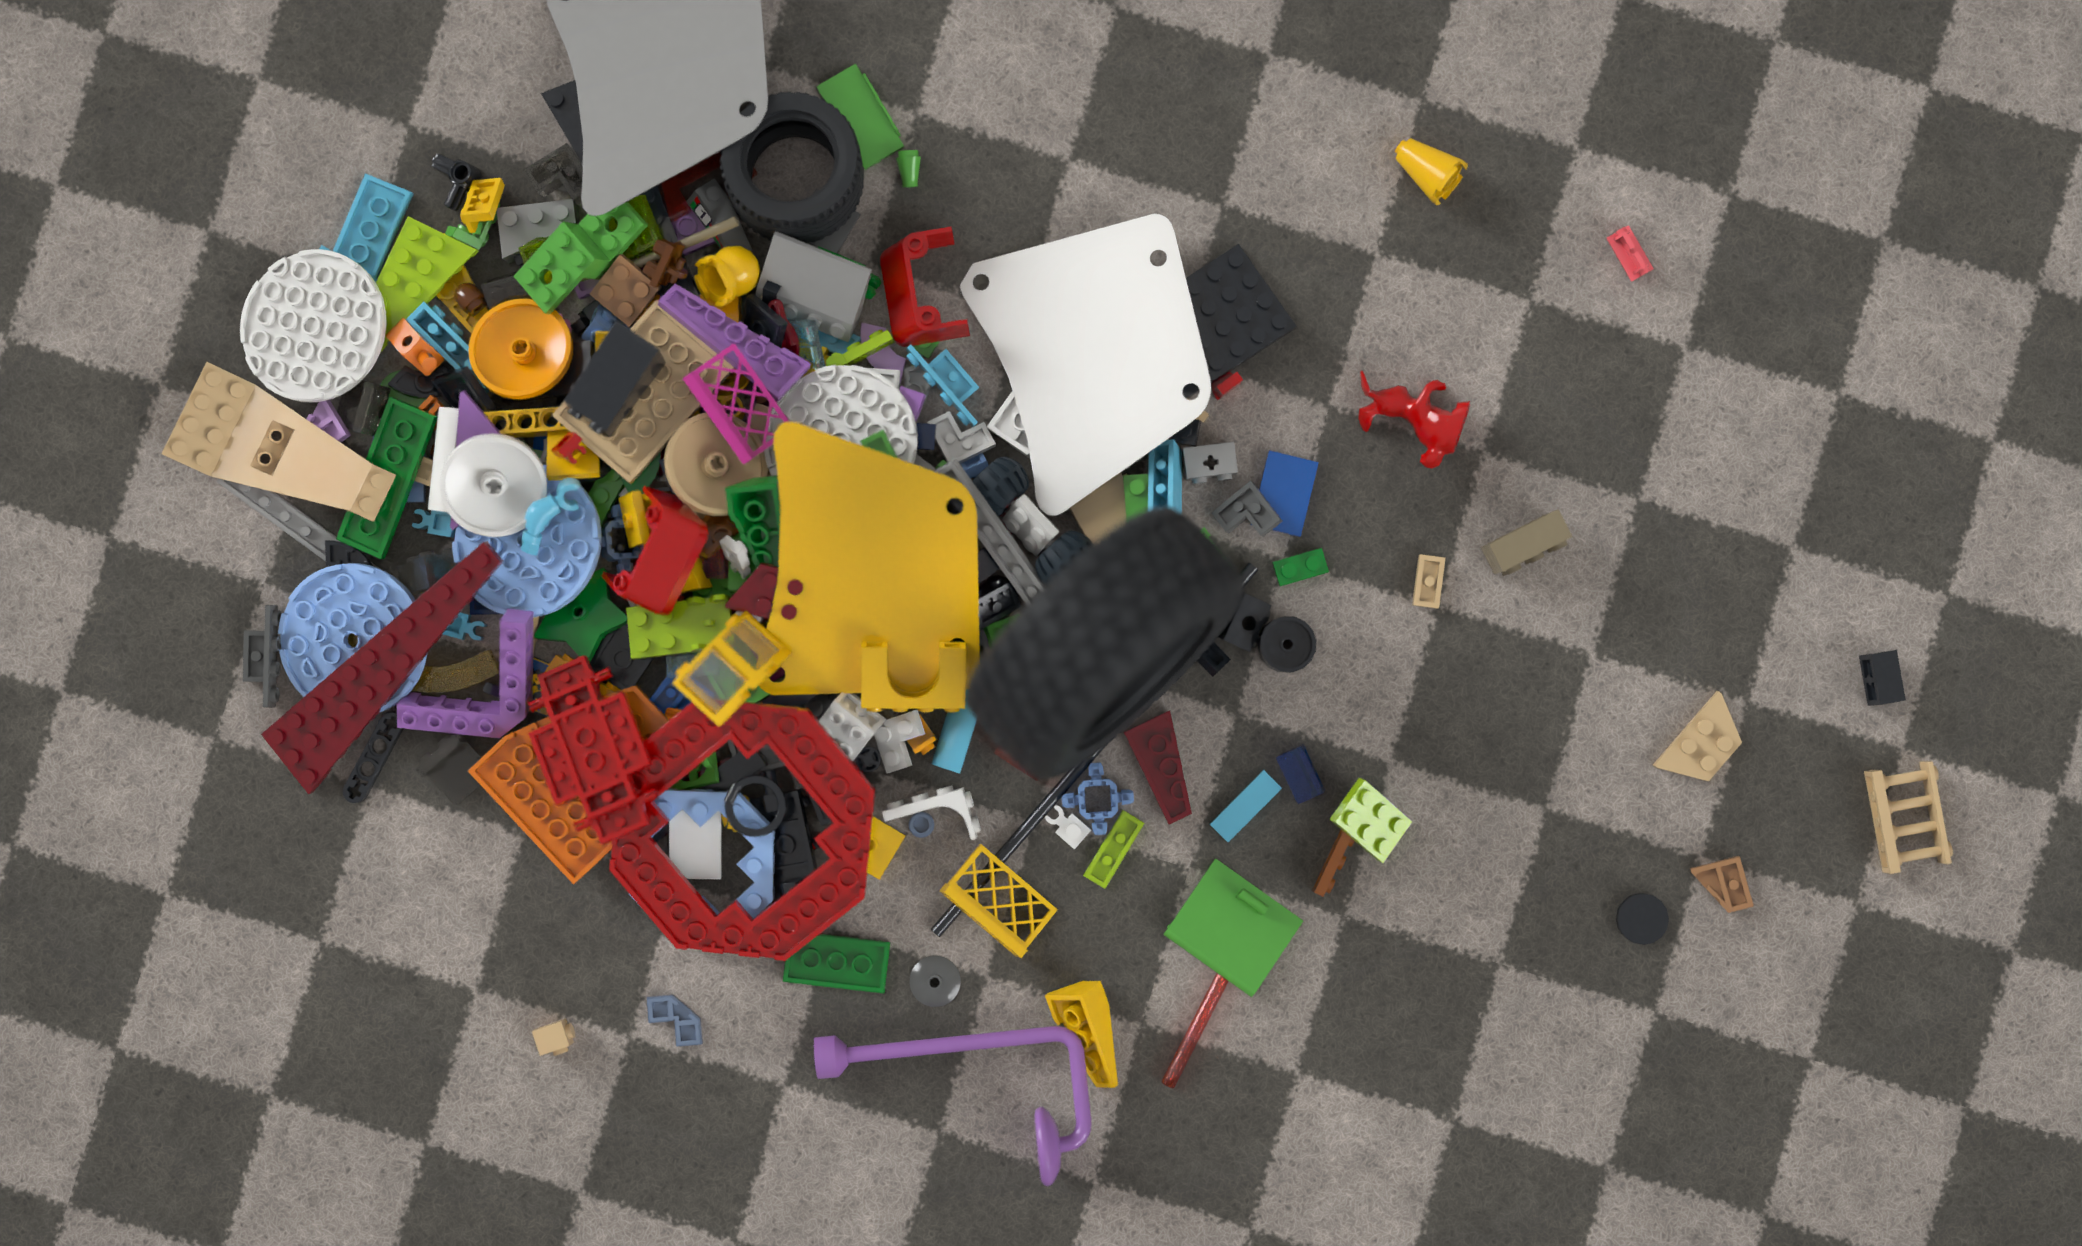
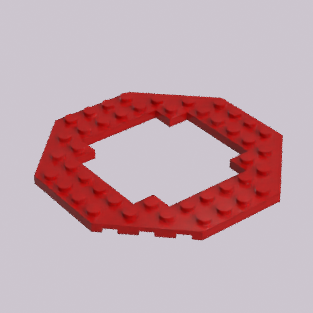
[609,698,875,961]

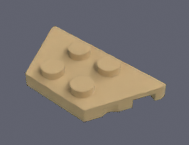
[1653,691,1742,781]

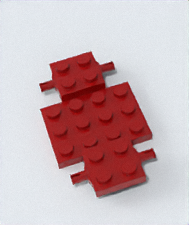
[528,655,659,845]

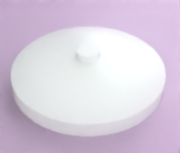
[440,434,547,537]

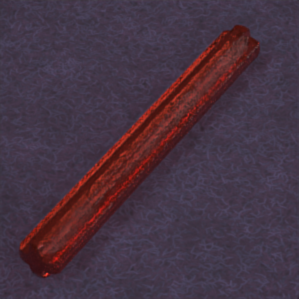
[1162,973,1229,1088]

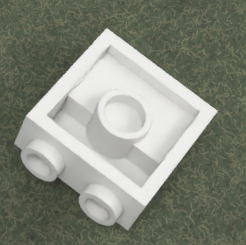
[987,391,1030,459]

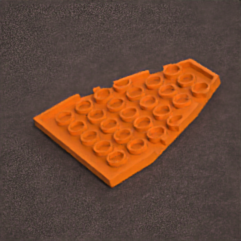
[468,685,669,885]

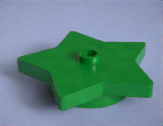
[534,568,628,663]

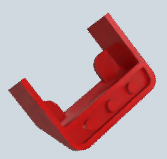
[880,227,970,347]
[602,486,708,616]

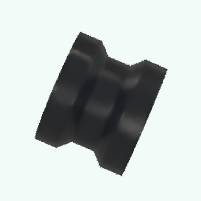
[855,746,882,772]

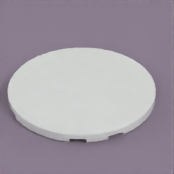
[240,249,386,402]
[764,365,918,476]

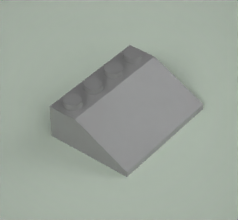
[756,231,872,342]

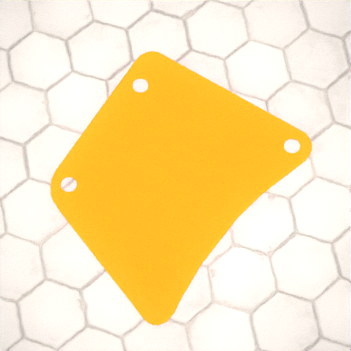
[755,422,980,695]

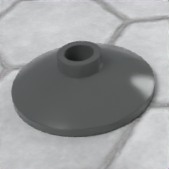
[910,955,961,1007]

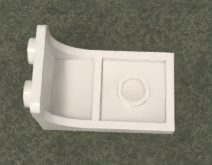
[882,785,981,840]

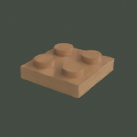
[590,254,662,327]

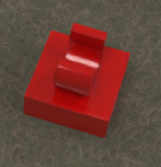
[551,432,587,464]

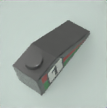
[686,178,752,251]

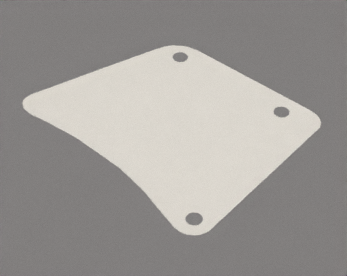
[960,214,1211,516]

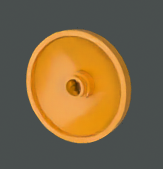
[469,299,573,399]

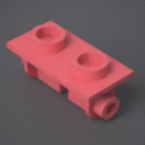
[1606,225,1654,282]

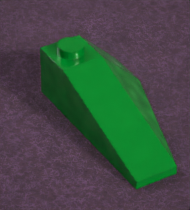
[725,475,781,568]

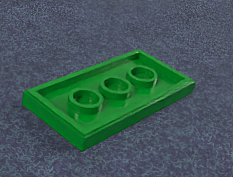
[782,934,891,993]

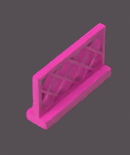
[682,343,790,465]

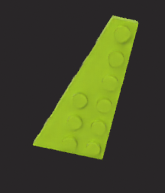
[376,216,479,353]

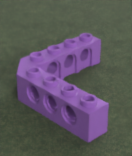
[397,609,534,738]

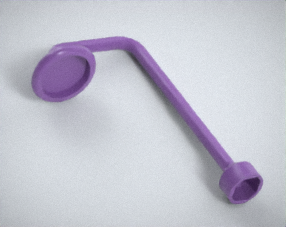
[814,1026,1091,1186]

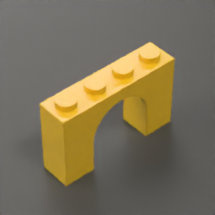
[861,641,966,712]

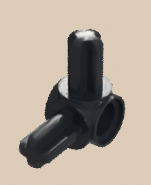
[432,154,482,211]

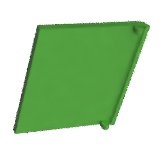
[1163,859,1303,997]

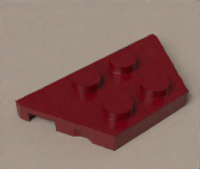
[725,562,803,620]

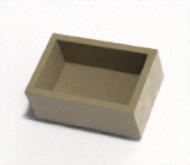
[1480,509,1573,576]

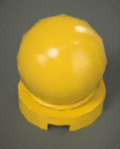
[694,246,761,307]

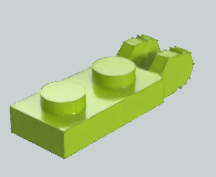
[825,329,895,366]

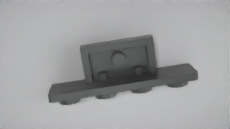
[243,605,281,708]

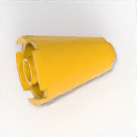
[1395,138,1468,205]

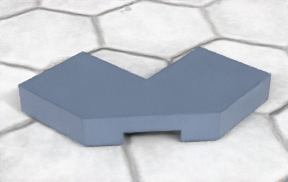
[647,995,703,1047]

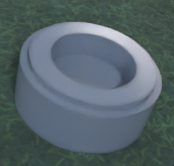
[909,812,934,838]

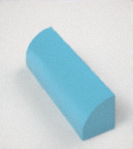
[931,690,977,774]

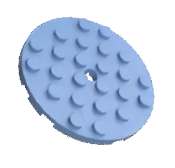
[452,465,602,617]
[278,563,427,713]

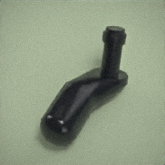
[616,535,632,553]

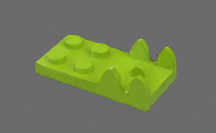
[626,594,735,660]

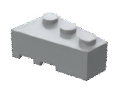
[497,199,580,264]

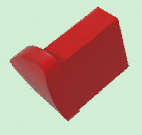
[1211,372,1243,400]

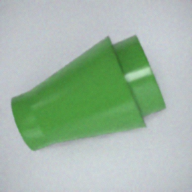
[896,150,921,187]

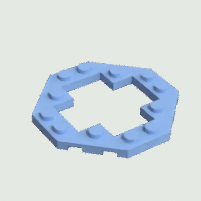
[629,788,775,919]

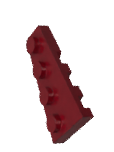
[1124,710,1192,825]

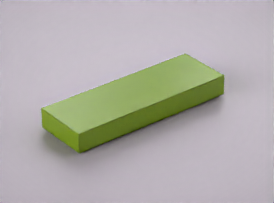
[1083,810,1145,889]

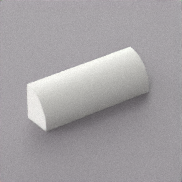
[428,407,459,512]

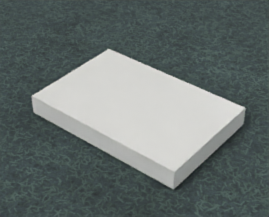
[669,809,722,880]

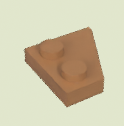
[1690,856,1754,913]

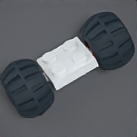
[972,457,1092,586]

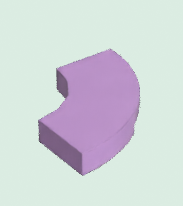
[861,323,906,384]

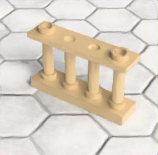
[1864,761,1953,874]

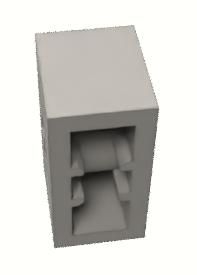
[1182,442,1238,484]

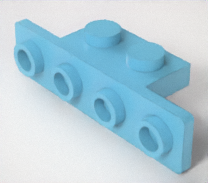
[906,345,979,427]

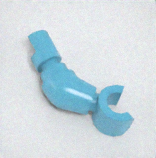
[521,478,581,556]

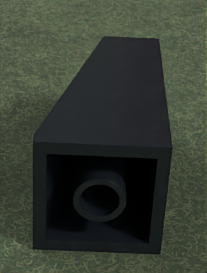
[564,320,666,437]

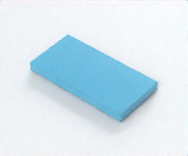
[333,173,413,278]

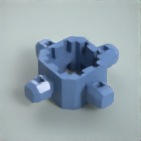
[601,504,644,574]
[1062,762,1134,835]

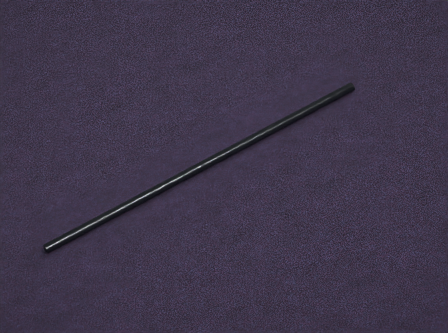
[931,562,1259,937]

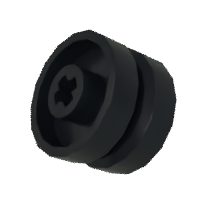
[1257,616,1317,673]

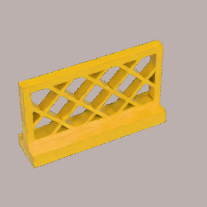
[939,844,1058,958]

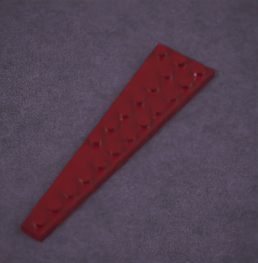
[261,541,503,794]

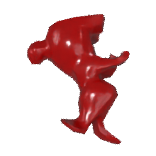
[1359,371,1470,469]

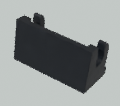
[1859,650,1906,706]

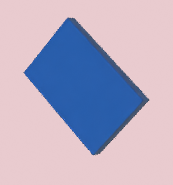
[1250,450,1319,537]

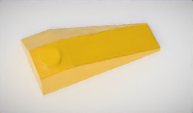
[1045,981,1118,1088]

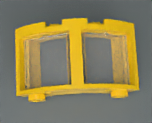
[673,611,792,726]

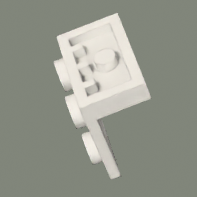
[819,692,886,762]

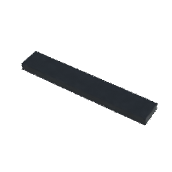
[652,751,767,843]

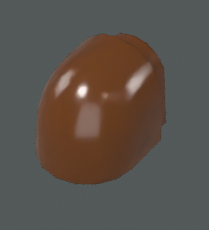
[454,283,489,317]

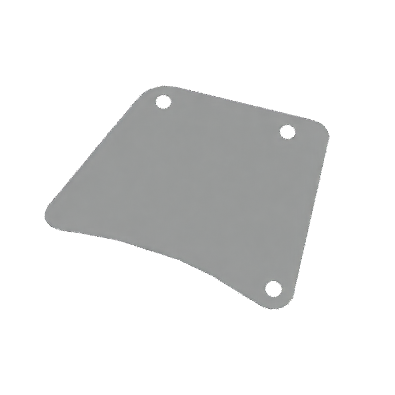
[547,0,768,216]

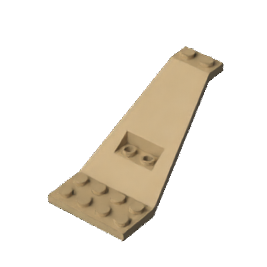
[161,362,396,522]

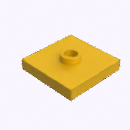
[546,431,600,481]
[618,490,650,548]
[868,816,906,880]

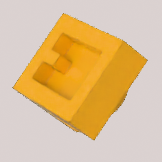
[907,714,937,755]

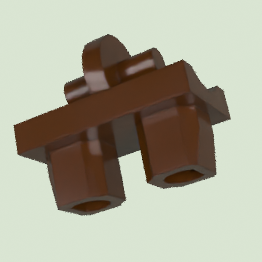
[642,239,688,288]

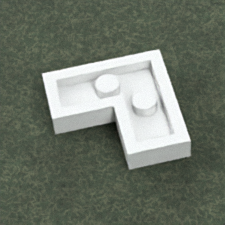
[927,411,996,464]
[874,710,925,774]

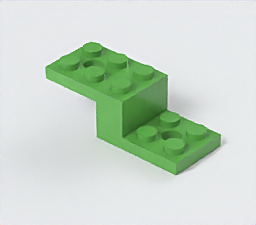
[514,201,648,314]

